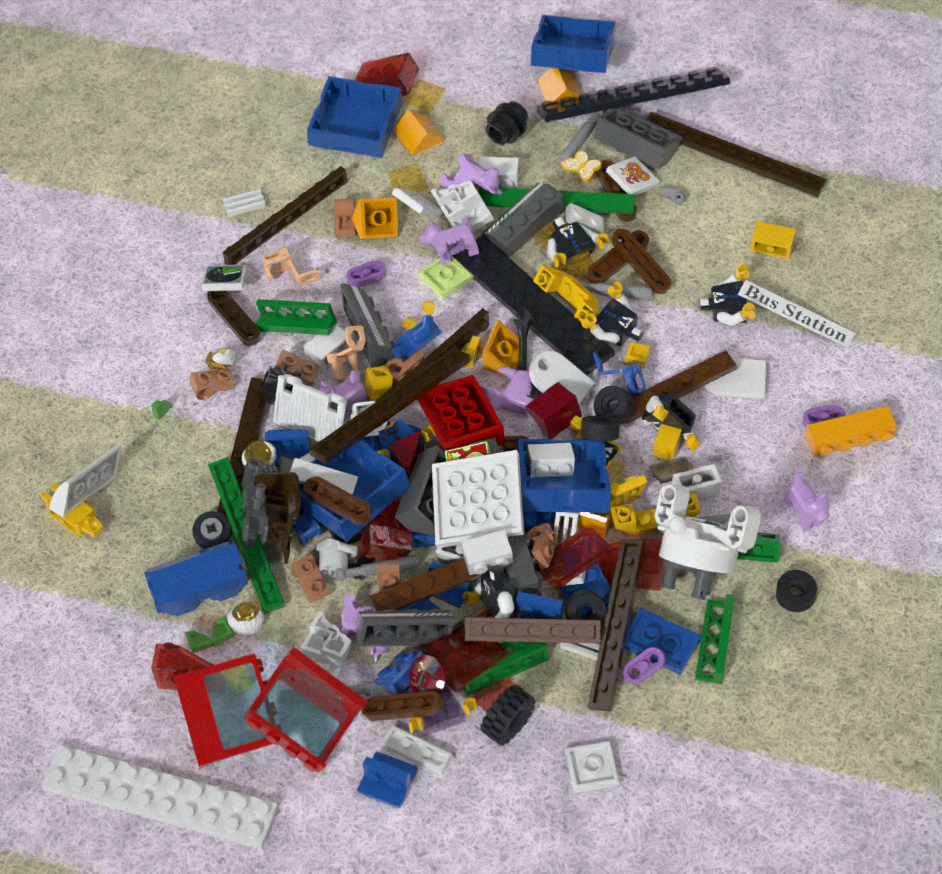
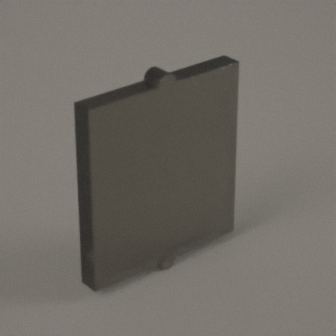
[649,457,694,484]

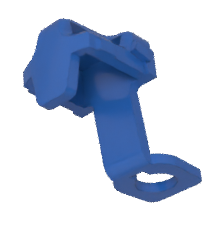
[593,351,646,396]

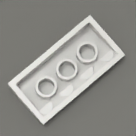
[49,443,122,517]

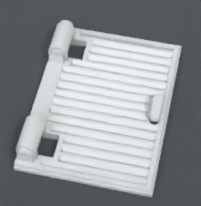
[273,374,347,441]

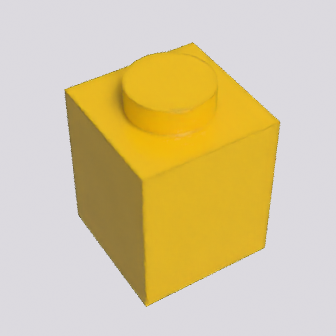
[364,366,393,400]
[653,424,682,461]

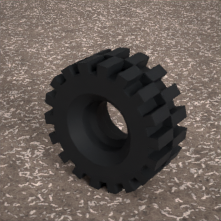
[480,684,536,746]

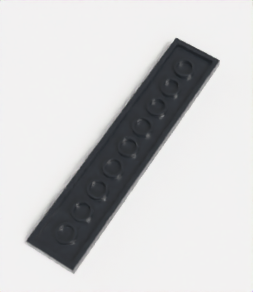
[537,67,730,122]
[452,235,615,375]

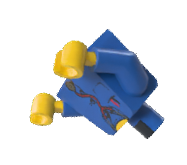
[392,300,442,359]
[374,420,436,460]

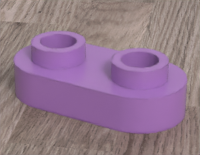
[346,260,386,287]
[803,405,846,428]
[623,647,666,684]

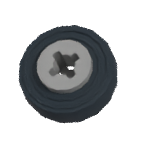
[192,511,232,549]

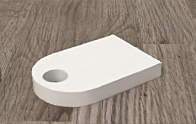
[529,351,595,404]
[705,358,766,398]

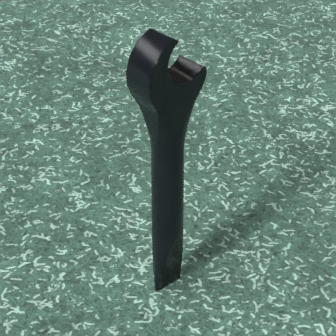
[513,308,533,371]

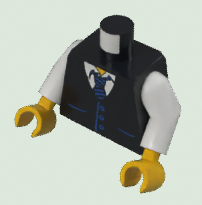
[547,217,610,268]
[699,263,756,326]
[582,281,644,346]
[642,393,700,451]
[462,565,517,619]

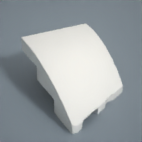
[430,181,494,232]
[301,611,351,679]

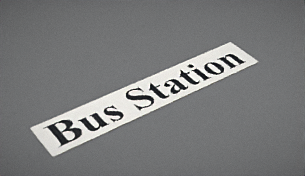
[738,280,854,348]

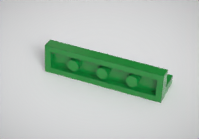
[256,299,337,335]
[737,532,780,563]
[695,594,735,684]
[453,641,549,696]

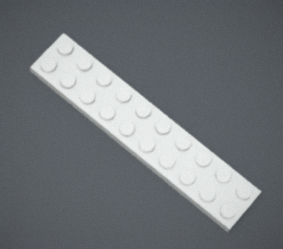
[41,745,278,849]

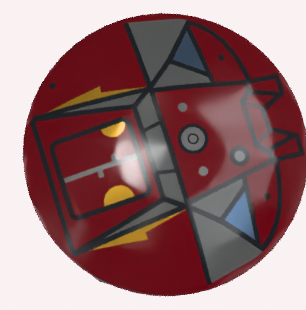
[409,655,448,695]

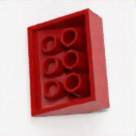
[417,374,505,449]

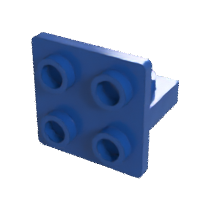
[265,429,310,467]
[374,650,424,695]
[357,751,418,808]

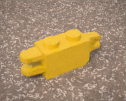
[40,483,104,538]

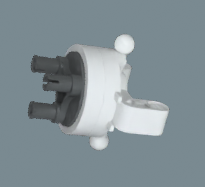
[655,484,761,600]

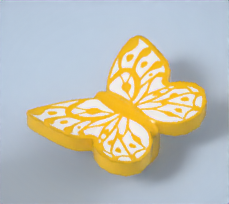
[561,151,602,183]

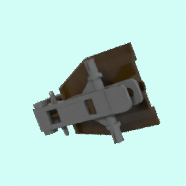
[242,456,301,564]

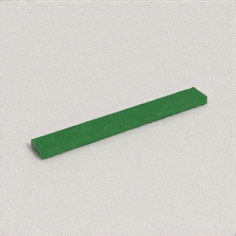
[479,187,635,215]
[208,457,285,614]

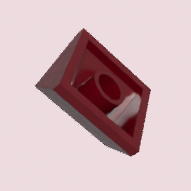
[524,382,582,440]
[390,432,422,480]

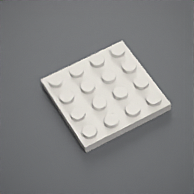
[432,450,524,548]

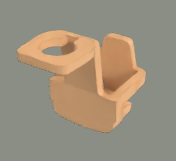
[262,247,320,285]
[327,325,366,381]

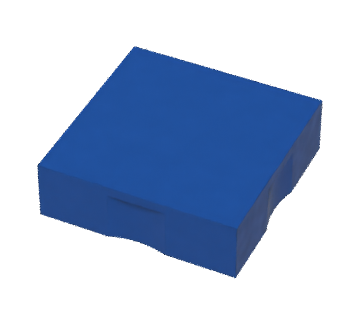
[531,15,616,73]
[307,76,402,158]
[299,439,410,542]
[517,439,611,513]

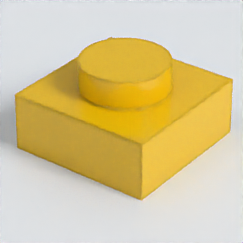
[625,342,651,367]

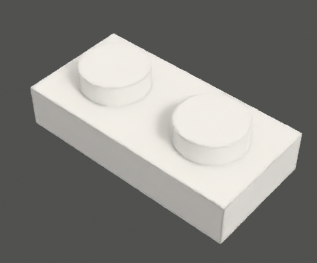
[565,203,604,234]

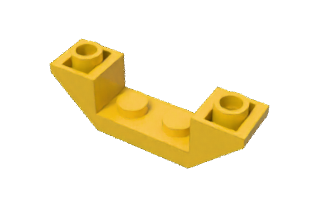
[533,264,599,323]
[610,492,701,536]

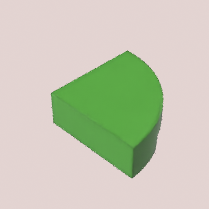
[151,400,173,420]
[212,617,235,647]
[185,631,214,654]

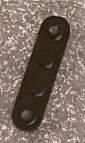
[207,291,261,346]

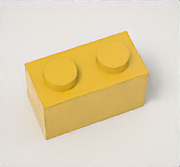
[750,221,796,259]

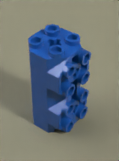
[144,540,248,616]

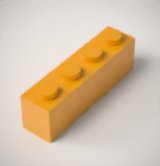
[805,406,897,457]

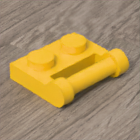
[609,475,647,509]

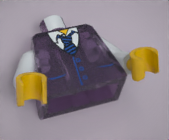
[408,684,479,737]

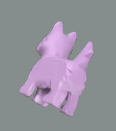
[438,154,502,194]
[419,218,479,265]
[480,366,542,418]
[319,370,368,420]
[784,471,830,531]
[340,594,393,662]

